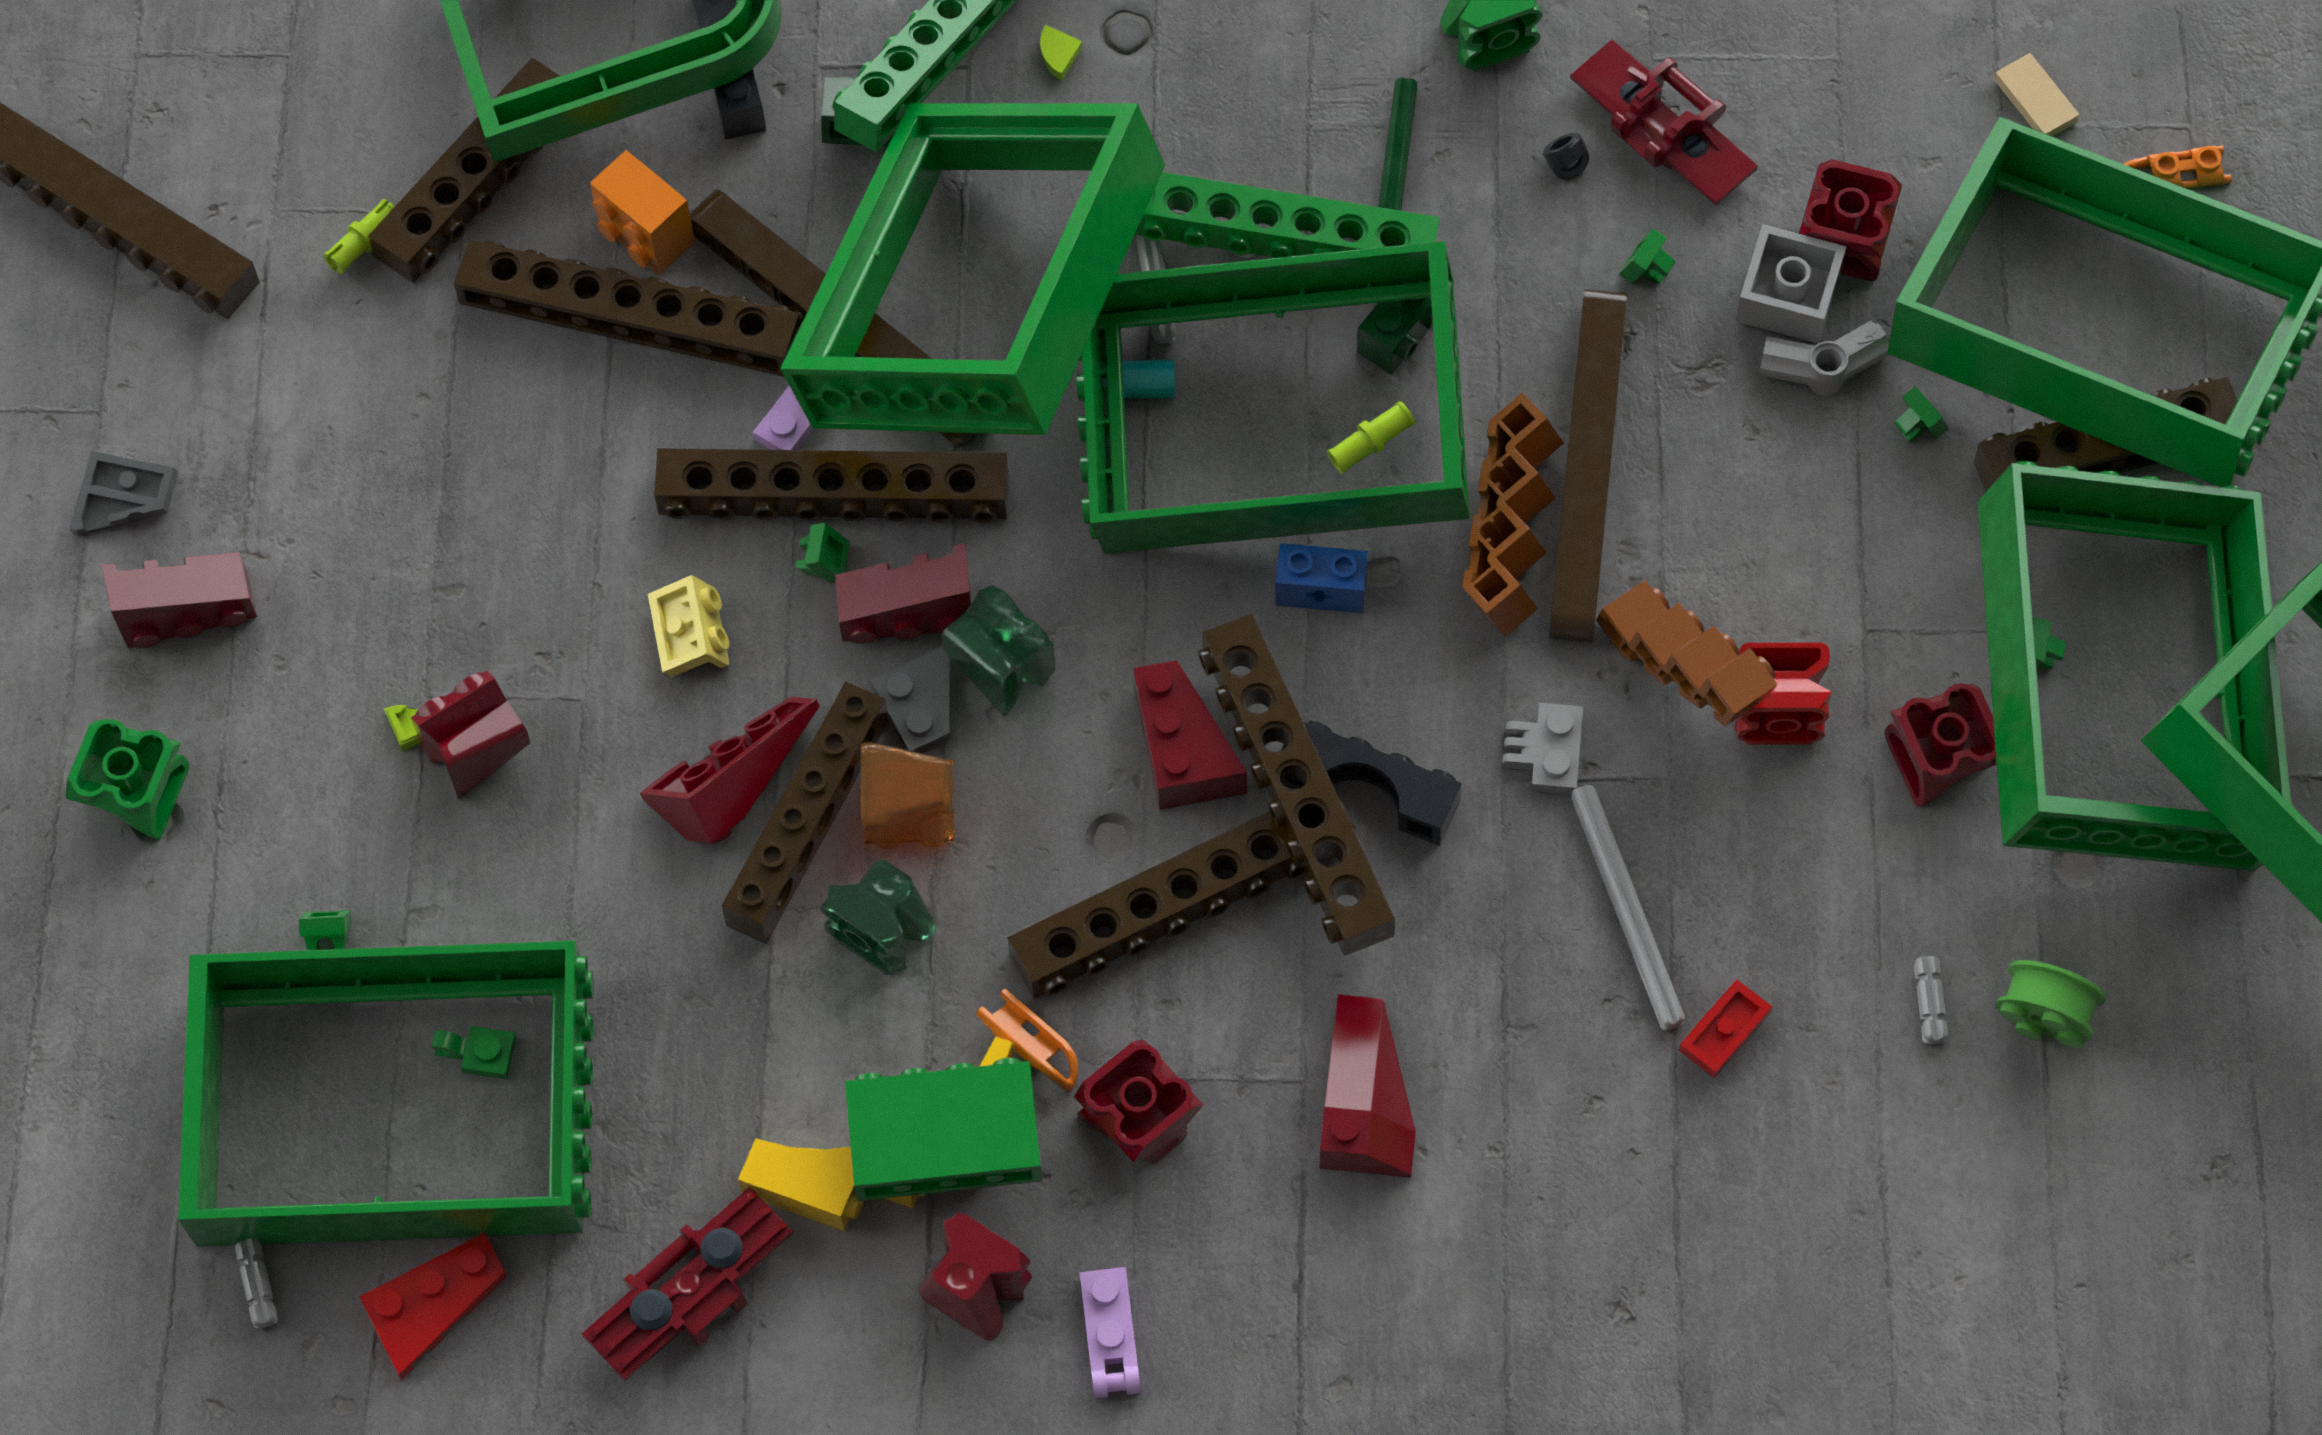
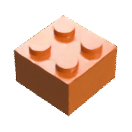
[590,150,695,275]

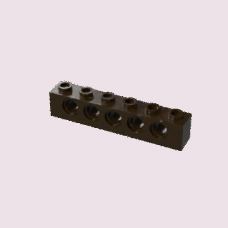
[368,57,560,283]
[1974,377,2237,493]
[722,681,889,944]

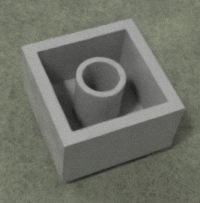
[1736,224,1846,344]

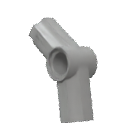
[1759,321,1889,396]

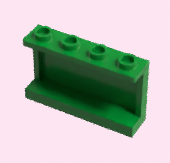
[845,1058,1042,1201]

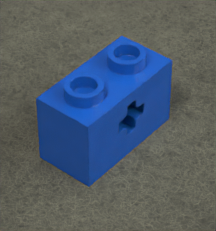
[1275,543,1368,613]

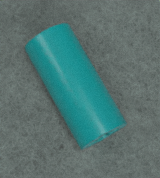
[1102,359,1175,399]

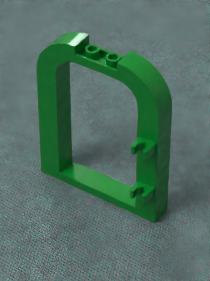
[440,0,782,162]

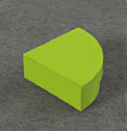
[1040,24,1082,81]
[384,705,420,752]

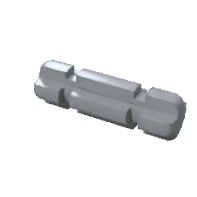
[1914,956,1948,1045]
[235,1238,278,1329]

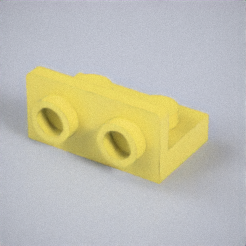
[648,575,729,677]

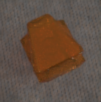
[861,742,955,849]

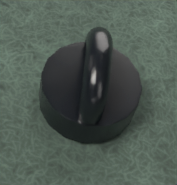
[1543,133,1590,179]

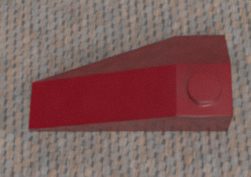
[640,697,820,844]
[1319,994,1416,1178]

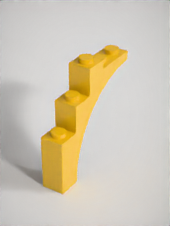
[738,1036,1015,1231]

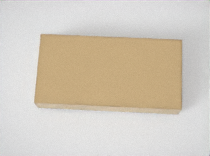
[1994,53,2080,137]

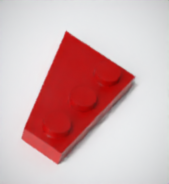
[359,1232,507,1380]

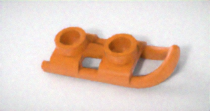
[2124,145,2232,189]
[975,988,1078,1092]

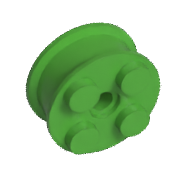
[1995,960,2106,1049]

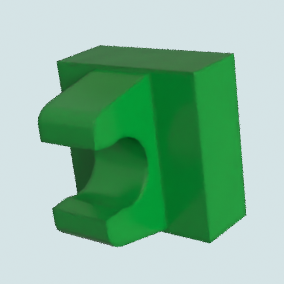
[1618,228,1676,284]
[1894,386,1949,443]
[795,523,850,583]
[2032,616,2066,669]
[299,910,352,950]

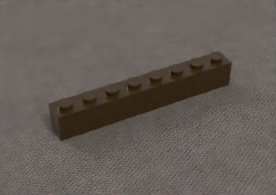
[0,102,260,319]

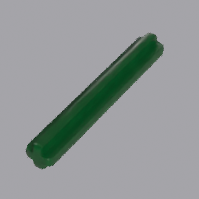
[1378,77,1418,211]

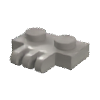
[1502,703,1583,795]

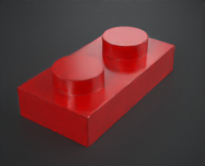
[1678,979,1773,1078]

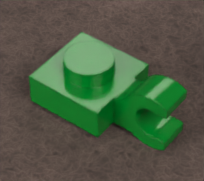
[431,1026,516,1079]

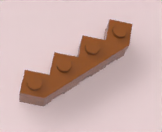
[1462,392,1564,638]
[1596,580,1778,726]

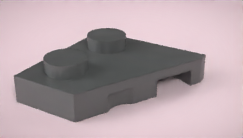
[69,450,178,535]
[871,644,951,758]

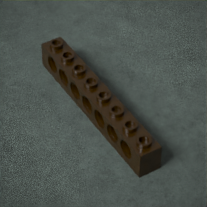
[454,240,801,377]
[654,448,1009,523]
[1198,613,1395,956]
[1007,795,1355,999]

